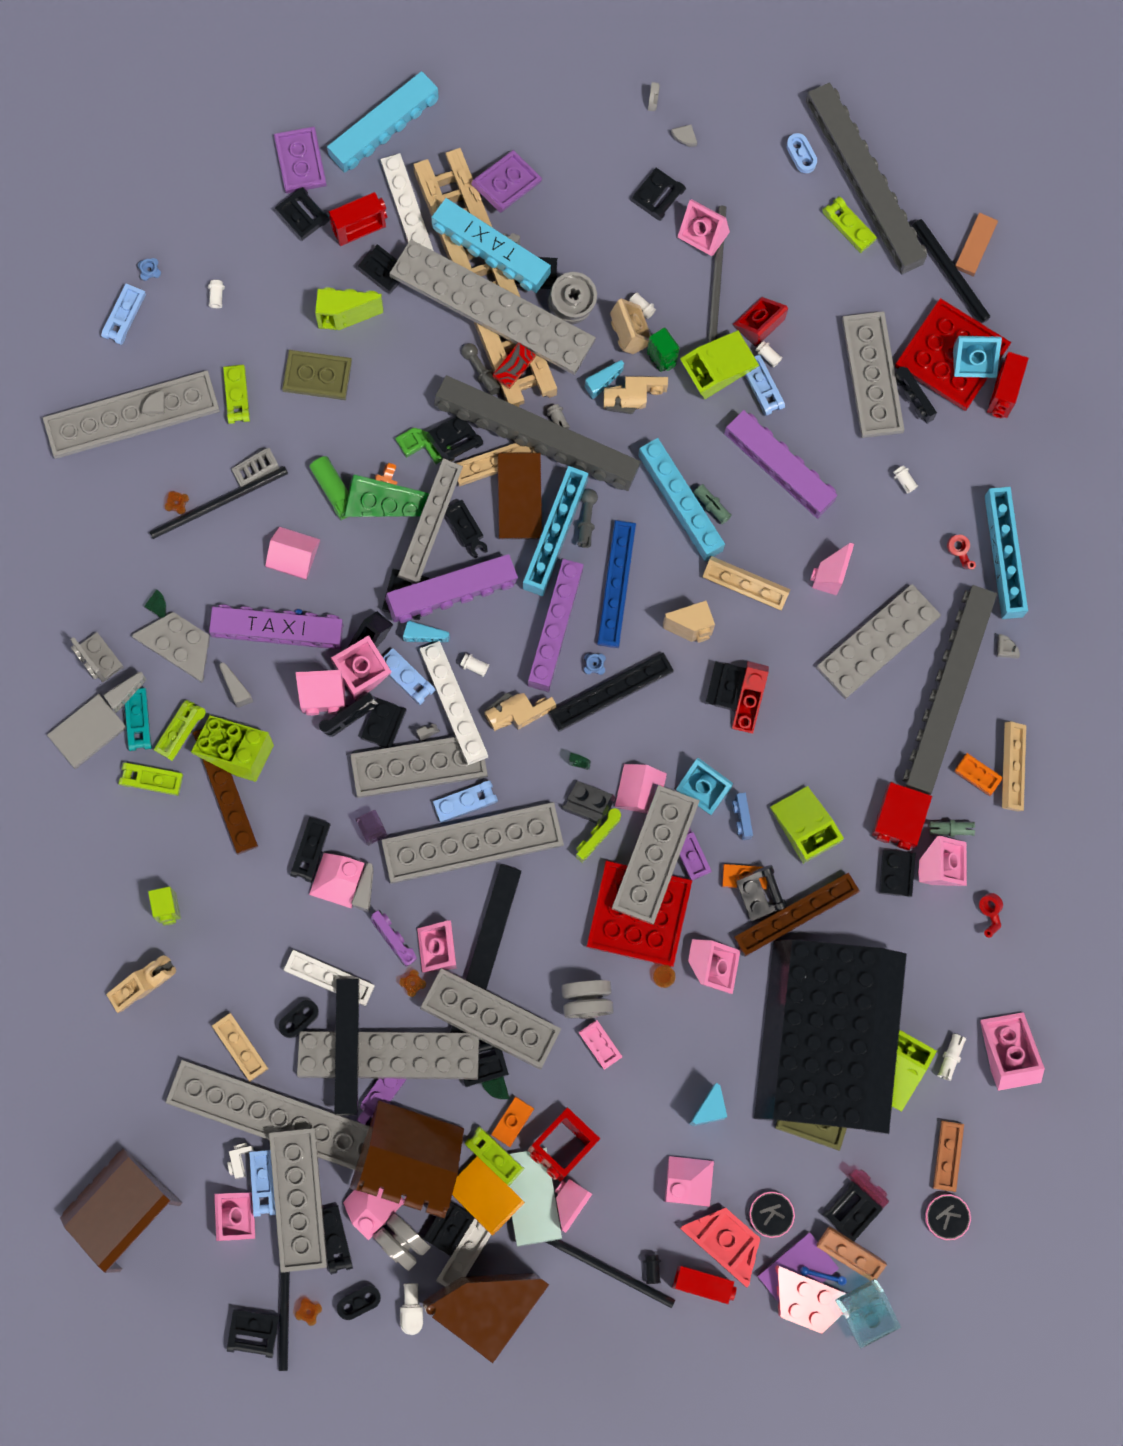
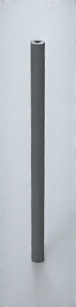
[708,205,727,343]

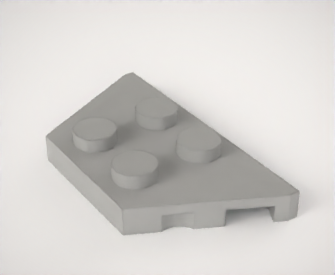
[132,612,210,683]

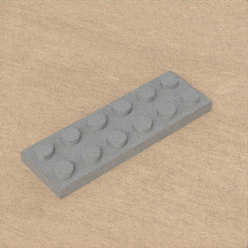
[842,311,904,438]
[816,584,941,700]
[350,733,488,798]
[612,785,700,925]
[420,968,561,1070]
[269,1128,327,1272]

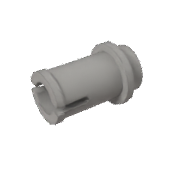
[547,404,570,429]

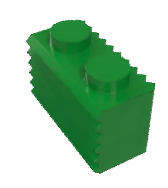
[647,328,680,372]

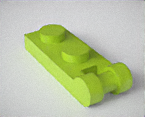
[822,196,877,253]
[223,365,250,424]
[153,700,206,761]
[118,763,183,796]
[576,808,621,863]
[465,1126,525,1186]

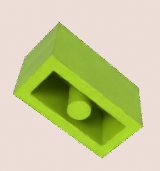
[148,887,181,926]

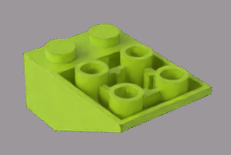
[315,287,384,330]
[680,330,760,399]
[191,715,274,782]
[770,786,844,864]
[892,1030,937,1112]

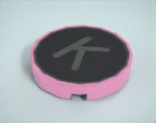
[749,1192,795,1238]
[925,1194,971,1240]

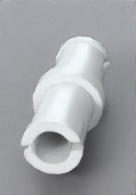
[937,1034,966,1081]

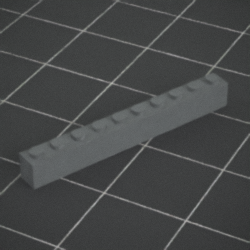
[806,82,927,275]
[434,375,641,491]
[902,585,997,795]

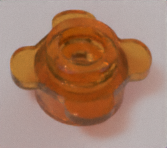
[165,491,189,514]
[399,970,426,997]
[295,1298,322,1326]

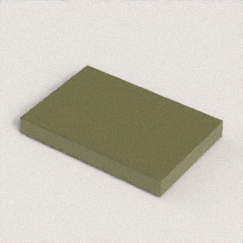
[282,350,352,400]
[775,1120,847,1151]

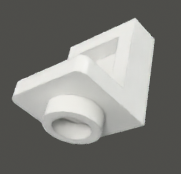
[227,1143,254,1179]

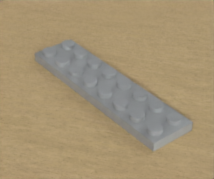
[43,370,220,459]
[382,802,564,884]
[297,1031,479,1080]

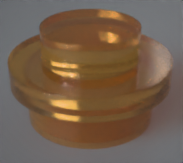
[653,965,676,988]

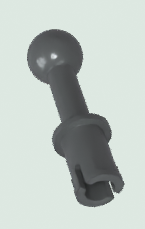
[461,343,501,395]
[577,489,598,548]

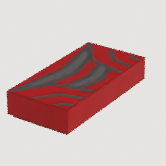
[493,343,536,389]

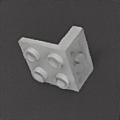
[70,632,124,683]

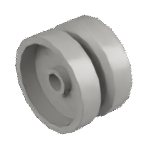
[548,272,597,324]
[562,980,613,1019]
[373,1213,431,1271]

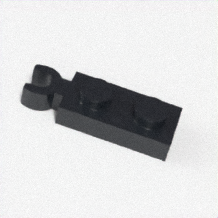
[445,500,488,558]

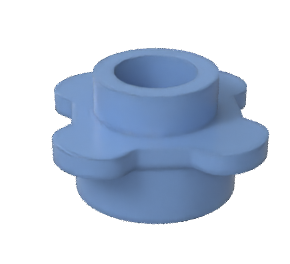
[138,258,161,281]
[584,653,606,675]

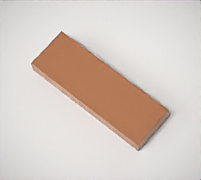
[956,213,998,277]
[932,1121,964,1192]
[817,1226,887,1283]

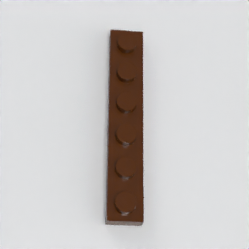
[192,729,258,855]
[734,873,860,957]

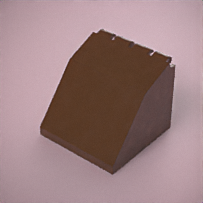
[349,1100,464,1218]
[60,1148,182,1273]
[423,1273,549,1363]

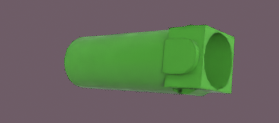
[309,456,349,520]

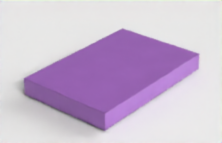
[274,126,327,194]
[471,150,542,213]
[757,1232,839,1303]

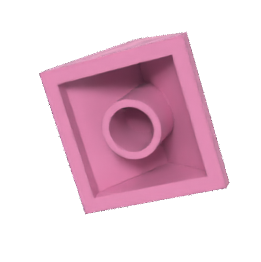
[678,199,730,256]
[265,527,320,580]
[615,764,667,814]
[417,920,457,973]
[215,1192,255,1241]

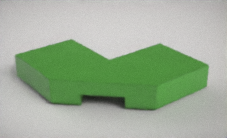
[395,428,452,464]

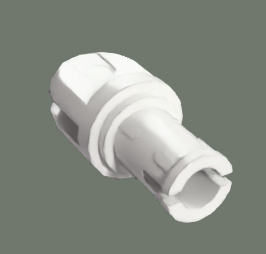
[400,1283,423,1335]

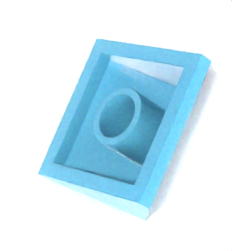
[953,336,1002,378]
[676,758,733,815]
[689,1083,727,1126]

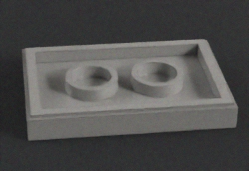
[47,694,127,769]

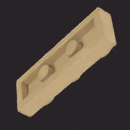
[212,1013,269,1082]

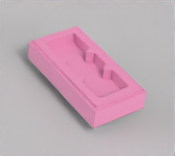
[579,1020,622,1070]

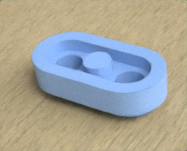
[786,133,817,173]

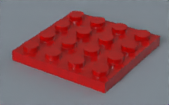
[895,298,1011,411]
[586,861,692,968]

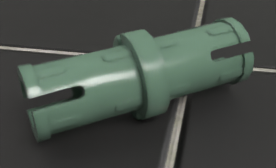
[693,484,732,524]
[929,820,975,837]

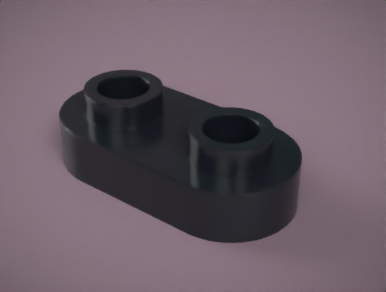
[279,1000,319,1038]
[337,1286,381,1320]

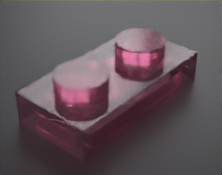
[847,1169,889,1208]

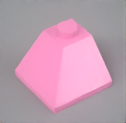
[810,543,854,595]
[918,836,967,886]
[309,853,366,908]
[688,939,740,994]
[664,1156,714,1207]
[555,1179,592,1233]
[343,1188,404,1240]

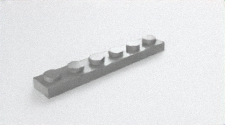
[397,458,463,584]

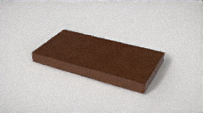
[498,453,542,539]

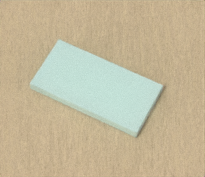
[508,1147,562,1247]

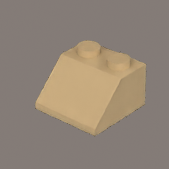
[610,298,651,354]
[663,601,715,643]

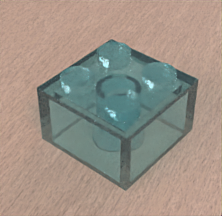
[835,1278,901,1349]

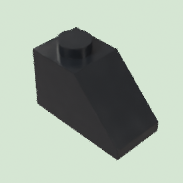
[347,611,393,648]

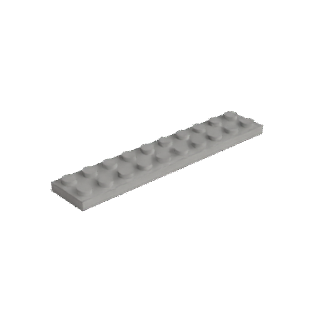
[390,239,596,375]
[166,1060,369,1170]

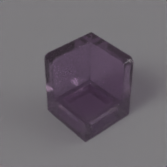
[355,810,388,846]

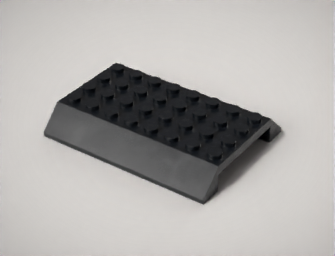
[754,940,907,1134]

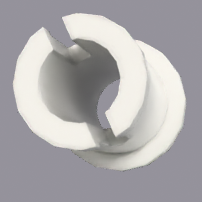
[208,280,225,308]
[629,292,656,319]
[756,341,783,368]
[893,465,918,494]
[460,654,489,677]

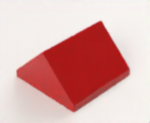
[733,297,788,347]

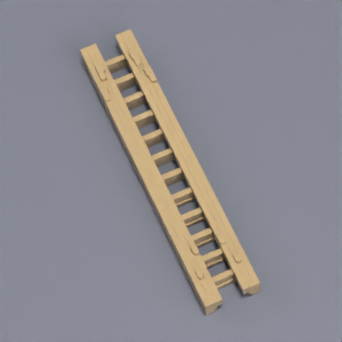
[413,148,557,407]

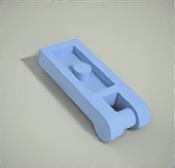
[101,284,146,345]
[745,354,785,416]
[383,648,436,705]
[433,780,498,823]
[249,1150,276,1217]

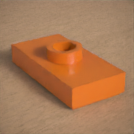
[954,753,1003,796]
[722,864,767,890]
[491,1097,534,1147]

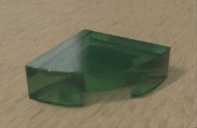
[144,589,167,618]
[568,753,591,770]
[482,1077,510,1100]

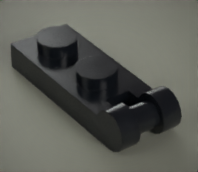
[895,367,937,424]
[319,693,379,737]
[290,817,331,883]
[323,1206,353,1275]

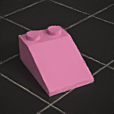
[296,670,346,716]
[980,1012,1045,1091]

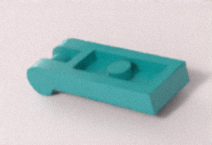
[125,688,152,751]

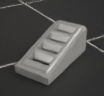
[232,448,279,487]
[219,662,253,708]
[104,672,147,713]
[352,863,374,913]

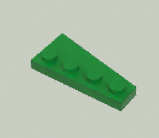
[343,475,429,517]

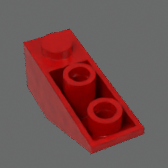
[732,661,769,734]

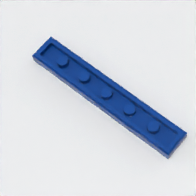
[597,520,636,648]

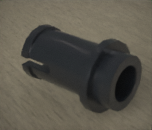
[643,1255,661,1284]

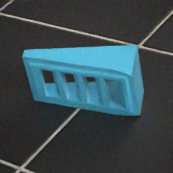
[585,360,624,399]
[403,621,450,642]

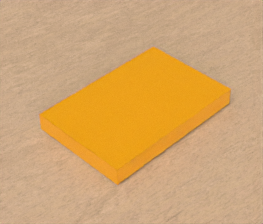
[452,1156,525,1236]

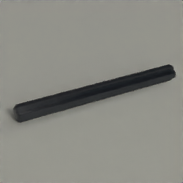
[912,219,990,324]

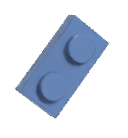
[732,792,753,840]

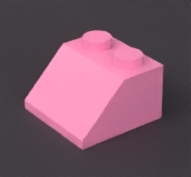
[331,636,392,700]

